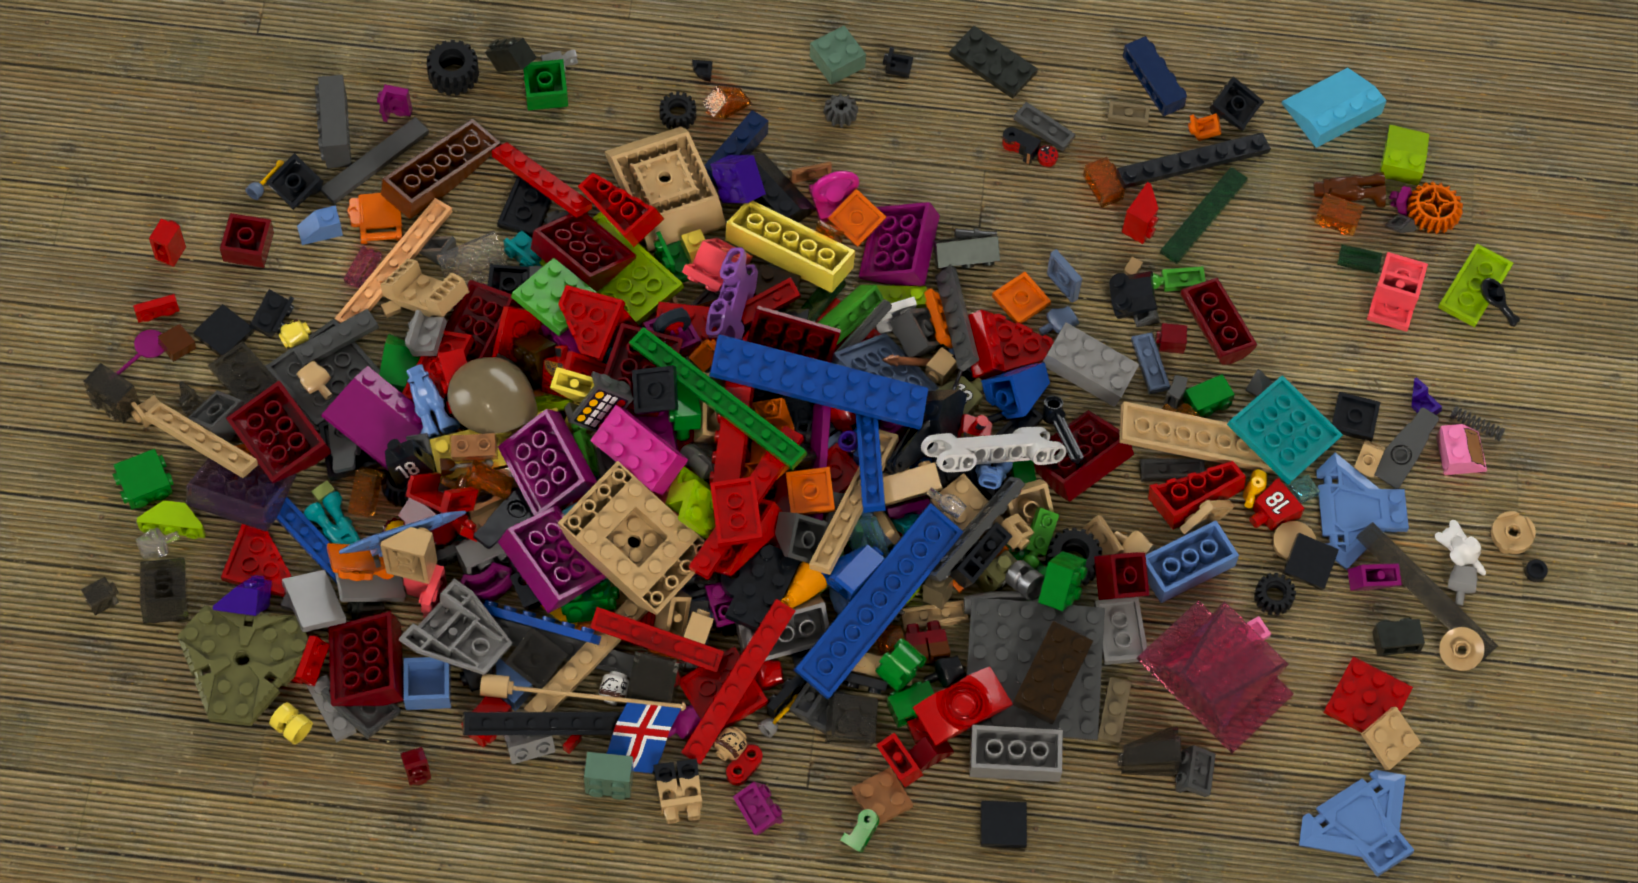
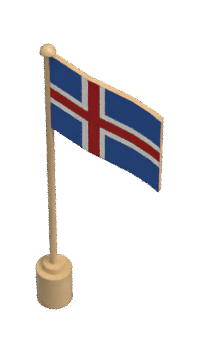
[480,674,686,773]

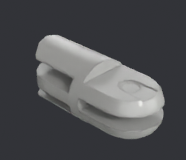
[680,444,715,479]

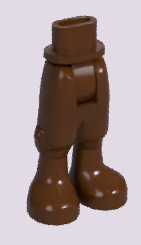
[1313,172,1386,208]

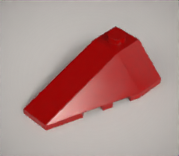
[715,499,782,576]

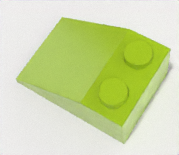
[1379,125,1429,186]

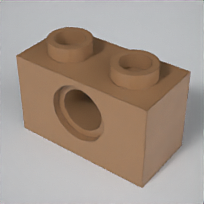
[451,433,498,462]

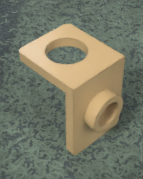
[1354,440,1385,477]

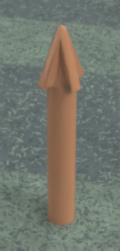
[883,354,931,367]

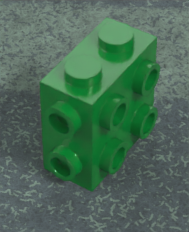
[112,449,174,510]
[561,578,620,623]

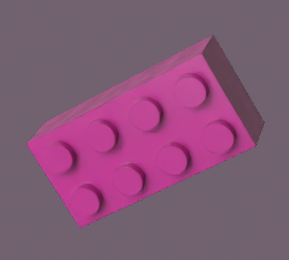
[590,405,688,495]

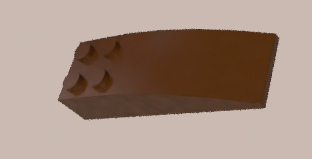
[381,119,501,219]

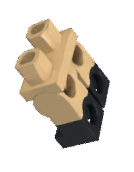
[653,758,702,824]

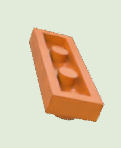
[924,288,953,349]

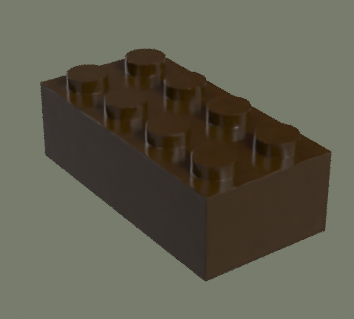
[1013,621,1093,725]

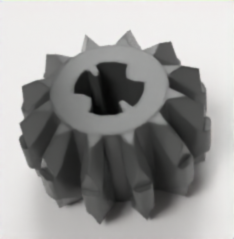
[824,92,858,128]

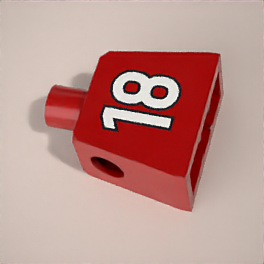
[1249,478,1305,531]

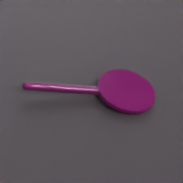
[110,330,164,381]

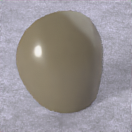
[447,357,538,434]

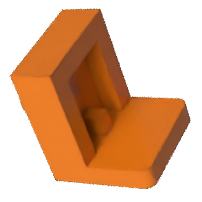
[1188,113,1222,141]
[688,339,716,372]

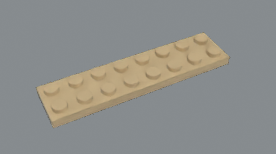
[1119,401,1277,475]

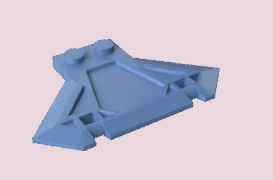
[1316,452,1409,570]
[339,510,466,557]
[1299,770,1414,877]

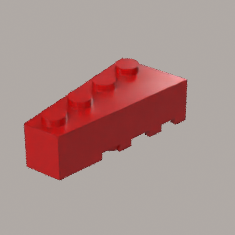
[578,172,664,247]

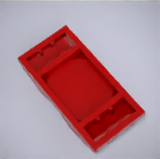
[913,666,1013,747]

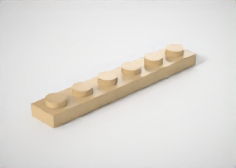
[144,401,258,478]

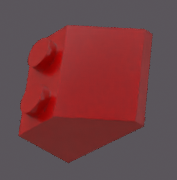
[1122,182,1159,244]

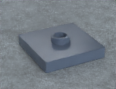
[1047,249,1082,303]

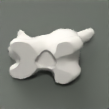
[1435,520,1486,576]

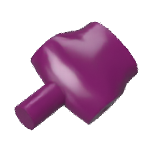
[667,705,701,740]

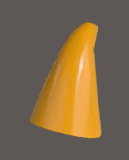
[781,562,827,608]

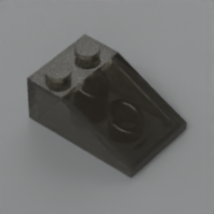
[140,558,189,624]

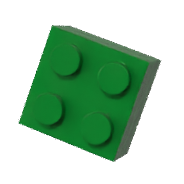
[523,59,568,111]
[1038,551,1087,611]

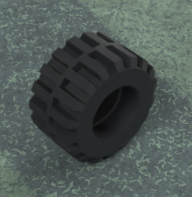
[426,40,479,96]
[1045,527,1102,586]

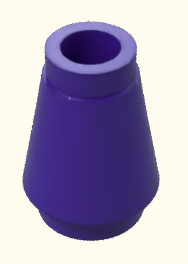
[838,431,858,455]

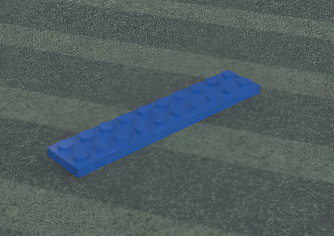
[709,334,928,430]
[794,503,963,699]

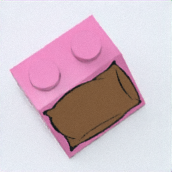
[1436,424,1487,475]

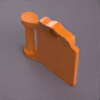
[347,193,403,244]
[327,543,394,581]

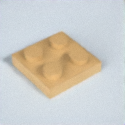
[1361,707,1421,770]

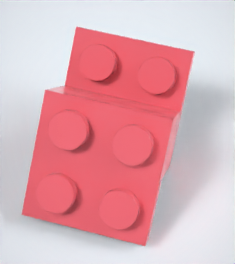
[682,238,753,293]
[1367,252,1428,332]
[403,564,447,618]

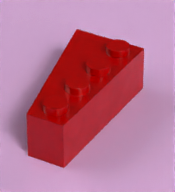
[1148,461,1246,530]

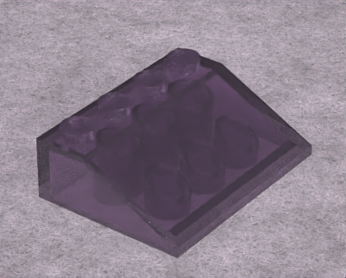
[186,458,296,532]

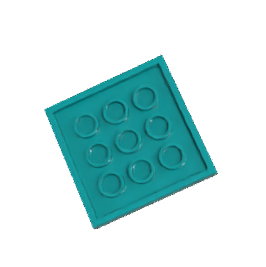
[1227,375,1343,485]

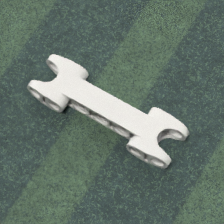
[921,427,1066,472]

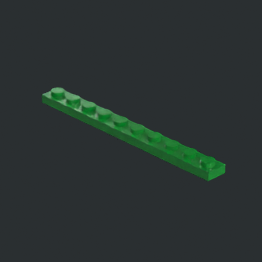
[629,327,807,470]

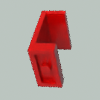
[406,472,478,513]

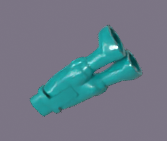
[304,491,360,544]

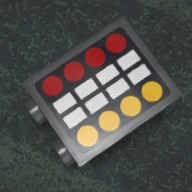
[565,371,633,432]

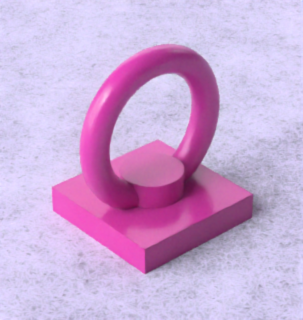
[809,171,859,224]

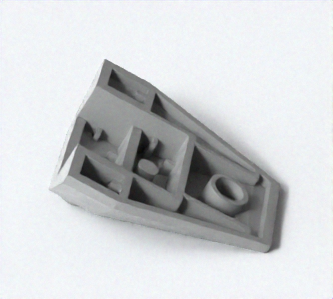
[399,579,512,675]

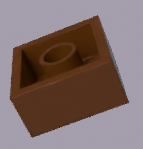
[158,324,196,362]

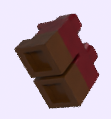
[905,620,951,665]

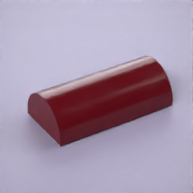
[1180,277,1257,365]

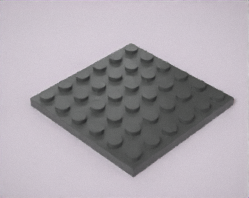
[966,597,1105,741]

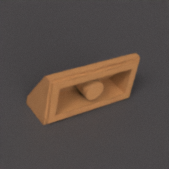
[788,162,832,183]

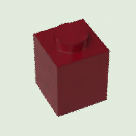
[1155,323,1187,354]

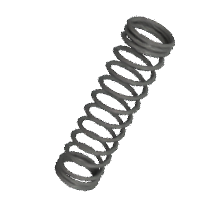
[1450,405,1505,441]

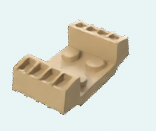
[381,259,469,317]

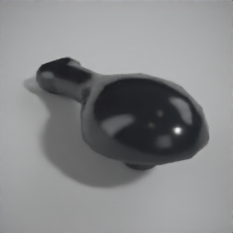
[1480,278,1520,327]

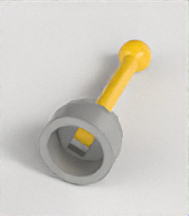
[758,694,799,738]

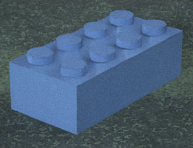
[1146,520,1239,603]

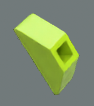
[136,500,206,539]

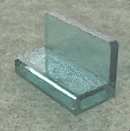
[848,516,889,558]

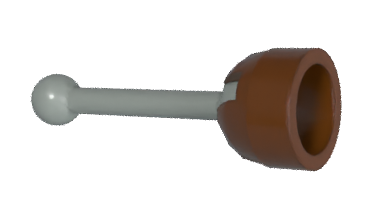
[440,458,494,476]

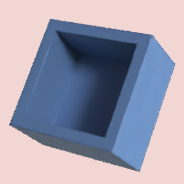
[404,657,451,710]

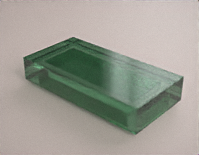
[1337,244,1382,274]

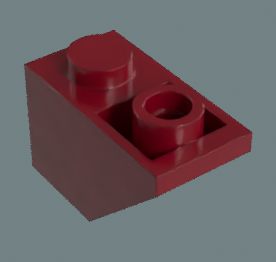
[400,747,431,786]

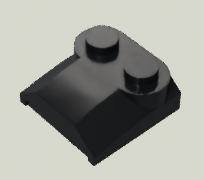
[1210,76,1265,131]
[265,153,324,210]
[487,263,530,294]
[1109,271,1158,319]

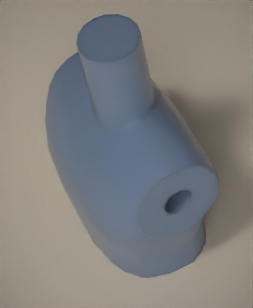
[1038,306,1079,336]

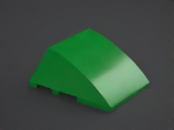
[379,334,421,393]

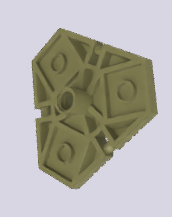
[177,605,308,726]

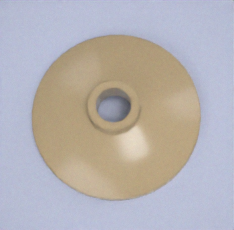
[1439,627,1485,671]

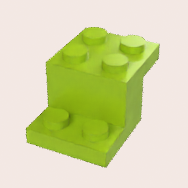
[665,466,716,540]

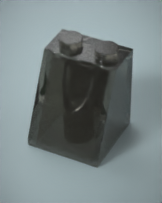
[626,650,685,703]

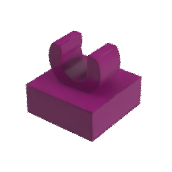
[1389,186,1412,216]

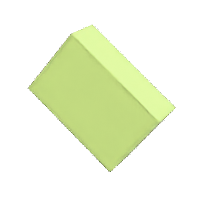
[311,480,335,503]

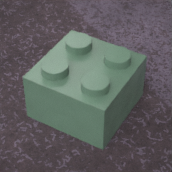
[810,26,866,85]
[584,752,634,800]

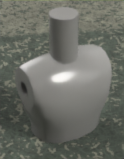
[1448,564,1478,606]

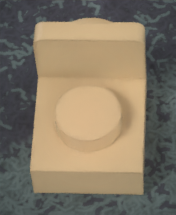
[131,395,159,428]

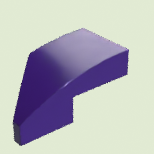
[1411,377,1442,415]

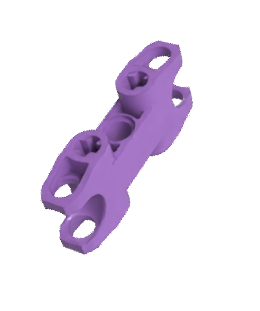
[706,247,758,340]

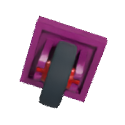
[643,307,701,354]

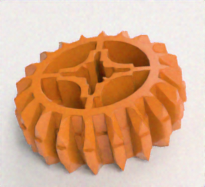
[1407,181,1463,235]

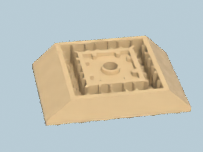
[605,126,726,253]
[557,461,705,615]

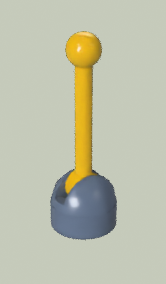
[245,160,284,200]

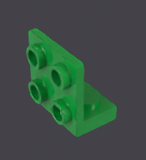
[654,231,690,283]

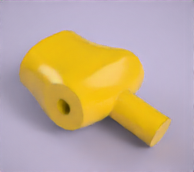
[1243,469,1267,508]

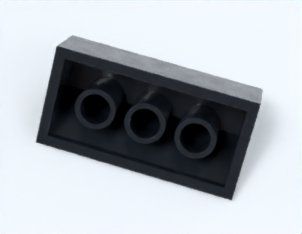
[747,153,816,223]

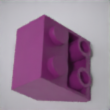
[705,578,735,628]

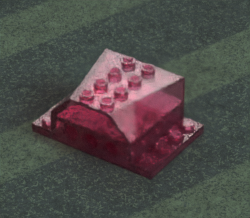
[1137,600,1294,754]

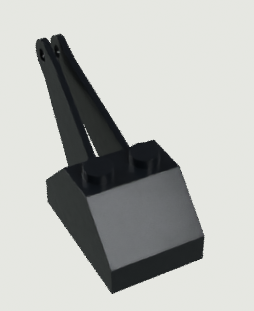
[887,389,967,473]

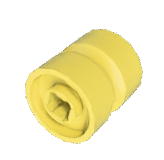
[269,702,313,745]

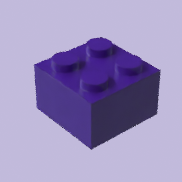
[710,155,766,203]

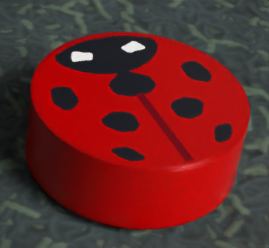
[1037,146,1058,167]

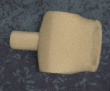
[297,361,333,400]
[1114,531,1154,555]

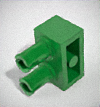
[668,383,701,441]

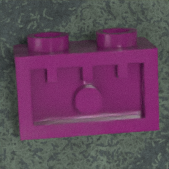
[377,84,413,122]
[884,496,930,519]
[733,782,784,836]

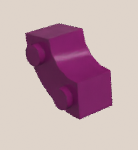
[460,562,513,604]

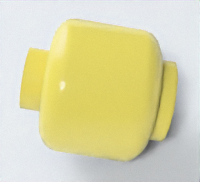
[278,319,312,349]

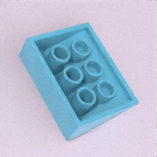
[1281,68,1387,148]

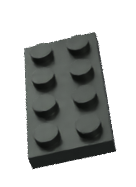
[949,26,1038,99]

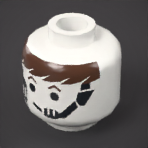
[599,671,631,706]

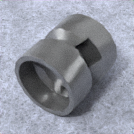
[1005,560,1045,600]

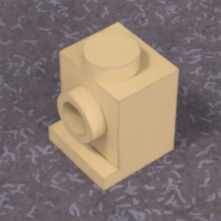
[1001,513,1035,550]

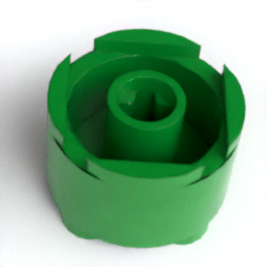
[875,638,927,692]

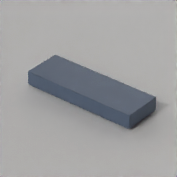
[1131,332,1170,394]

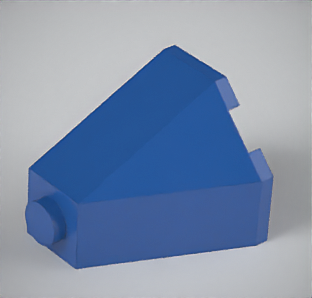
[981,362,1050,419]
[822,545,885,602]

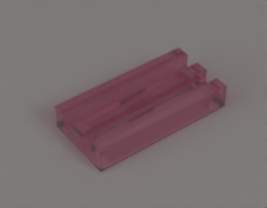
[344,245,382,288]

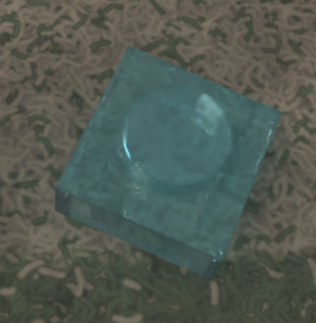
[1289,474,1320,504]

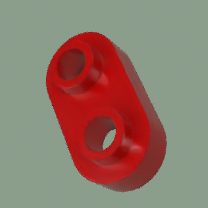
[726,745,763,786]

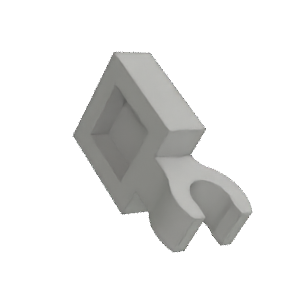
[541,50,578,71]

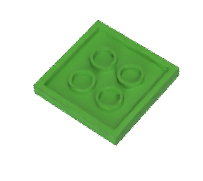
[511,258,597,336]

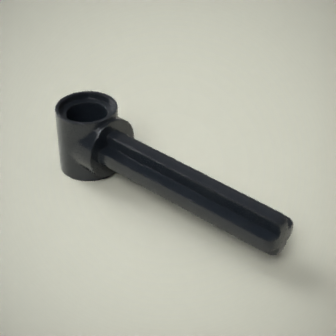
[1043,396,1084,464]

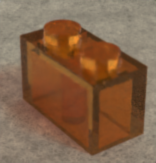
[1083,157,1126,208]
[1314,193,1364,236]
[348,467,383,517]

